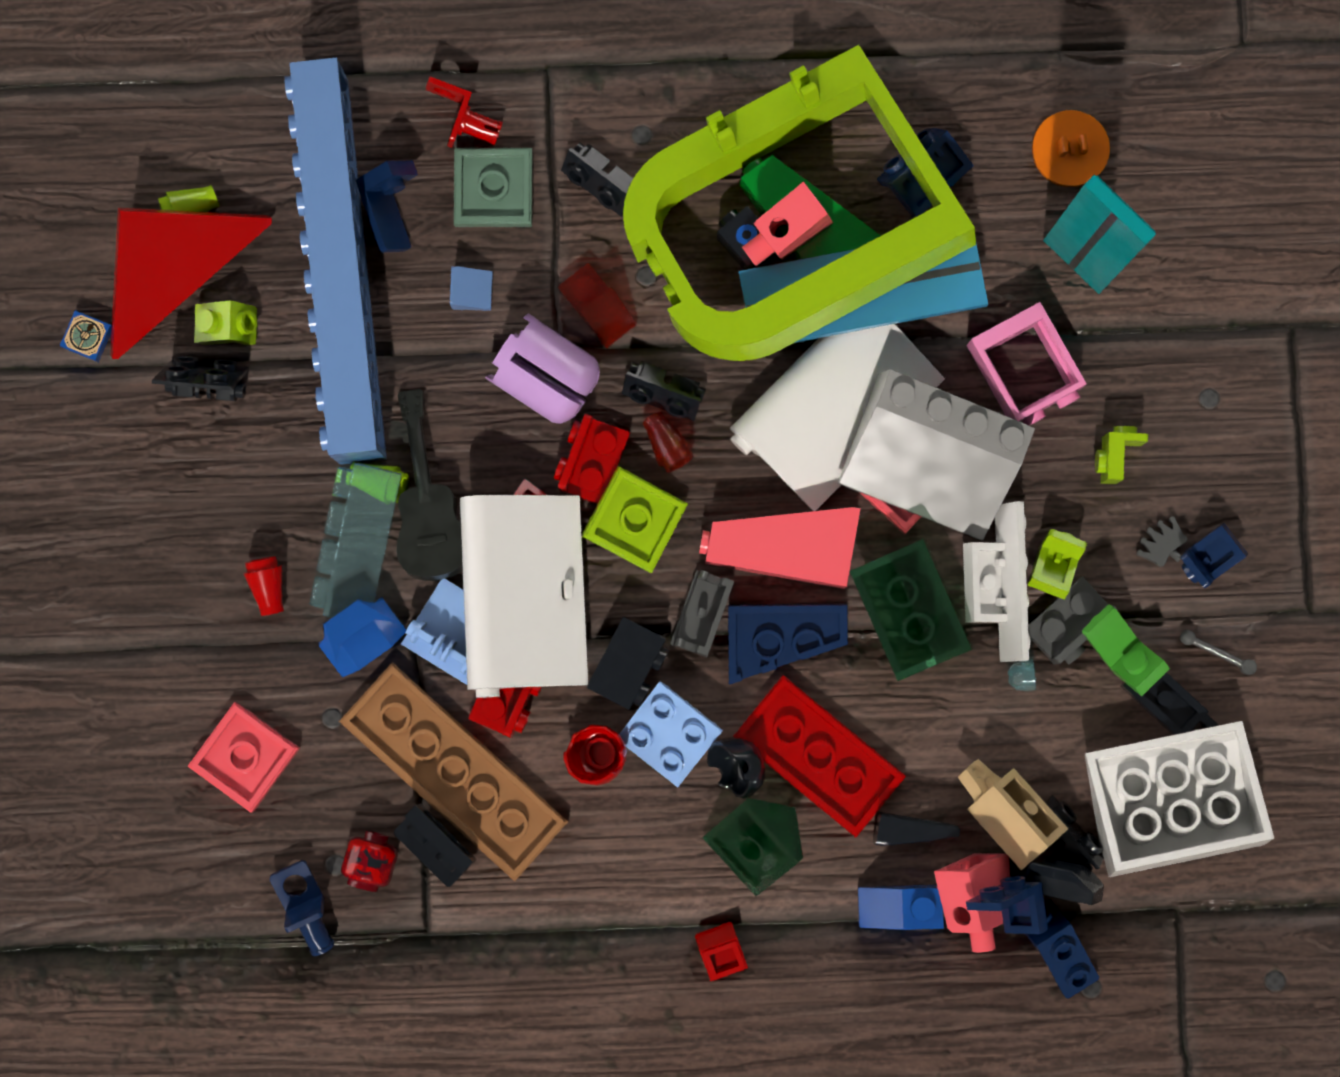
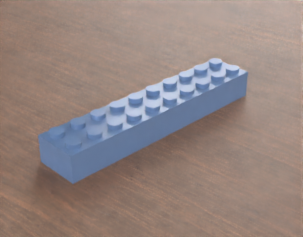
[285,57,387,465]

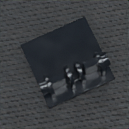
[152,356,249,402]

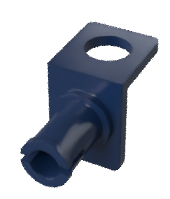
[269,860,335,956]

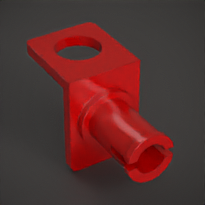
[425,77,503,148]

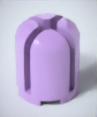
[485,313,600,424]

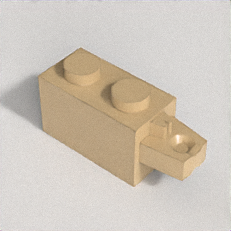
[958,759,1068,870]

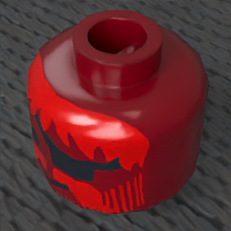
[341,830,398,892]

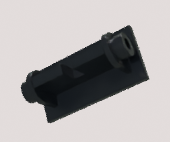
[561,142,634,217]
[622,361,706,421]
[1046,795,1104,870]

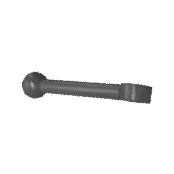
[1180,630,1257,675]

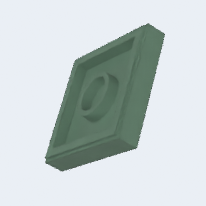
[454,148,533,227]

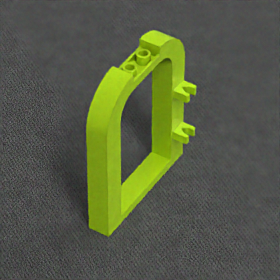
[623,45,976,361]

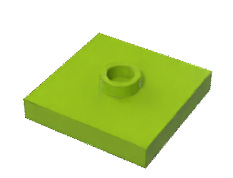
[581,467,688,573]

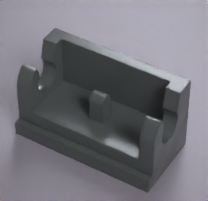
[670,570,734,658]

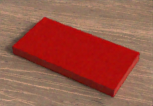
[733,675,906,838]

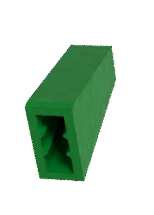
[740,155,881,260]

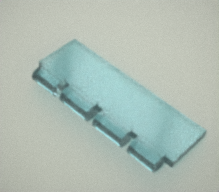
[309,463,402,618]

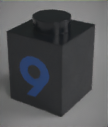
[717,206,760,270]

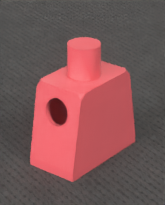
[742,182,833,266]
[934,853,1010,953]

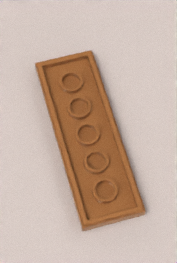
[339,663,569,881]

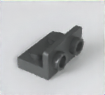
[1028,576,1119,665]

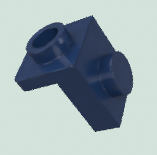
[1180,523,1248,588]

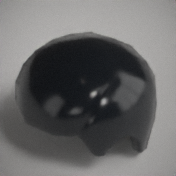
[707,738,765,799]

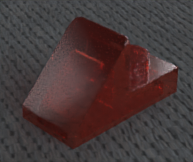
[558,263,637,349]

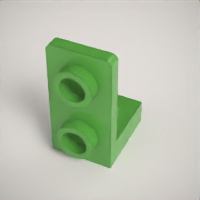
[1082,604,1170,697]

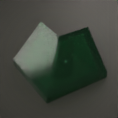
[702,797,803,896]

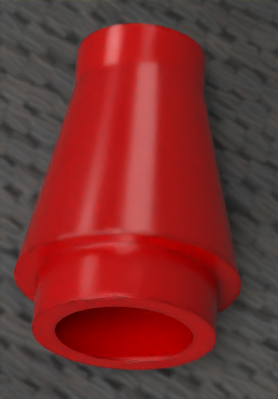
[243,556,284,616]

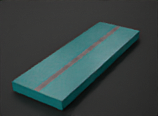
[1043,175,1156,294]

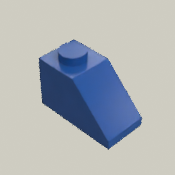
[858,885,944,930]

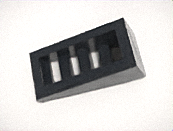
[873,812,960,846]

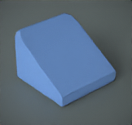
[450,266,493,311]

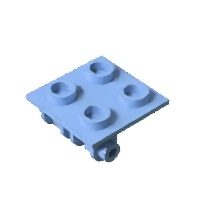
[401,579,467,685]
[619,681,723,787]

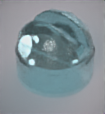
[1008,659,1036,691]

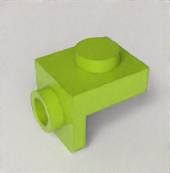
[194,300,257,345]
[1095,426,1148,484]
[1028,529,1087,599]

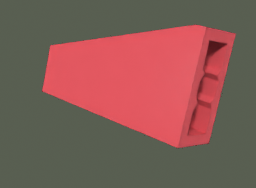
[699,507,861,589]

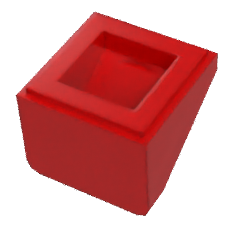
[695,922,748,981]

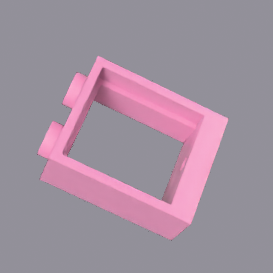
[966,302,1087,426]

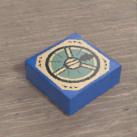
[60,310,112,363]

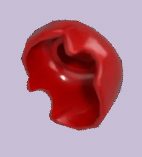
[563,724,627,786]

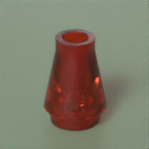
[642,412,694,473]

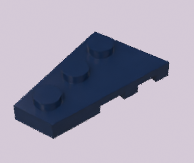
[728,604,848,685]

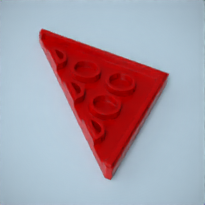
[110,208,272,359]

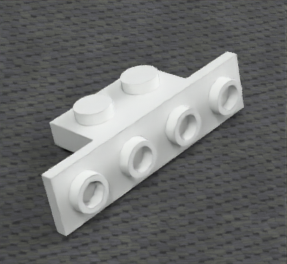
[963,501,1031,662]

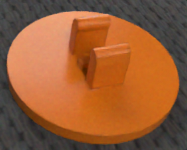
[1032,110,1110,187]

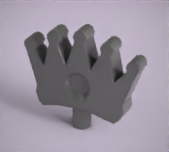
[1136,516,1187,567]

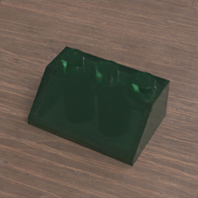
[850,539,974,681]

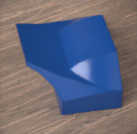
[318,597,406,677]

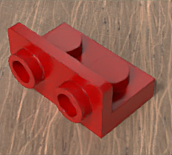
[554,413,630,504]
[468,687,542,738]

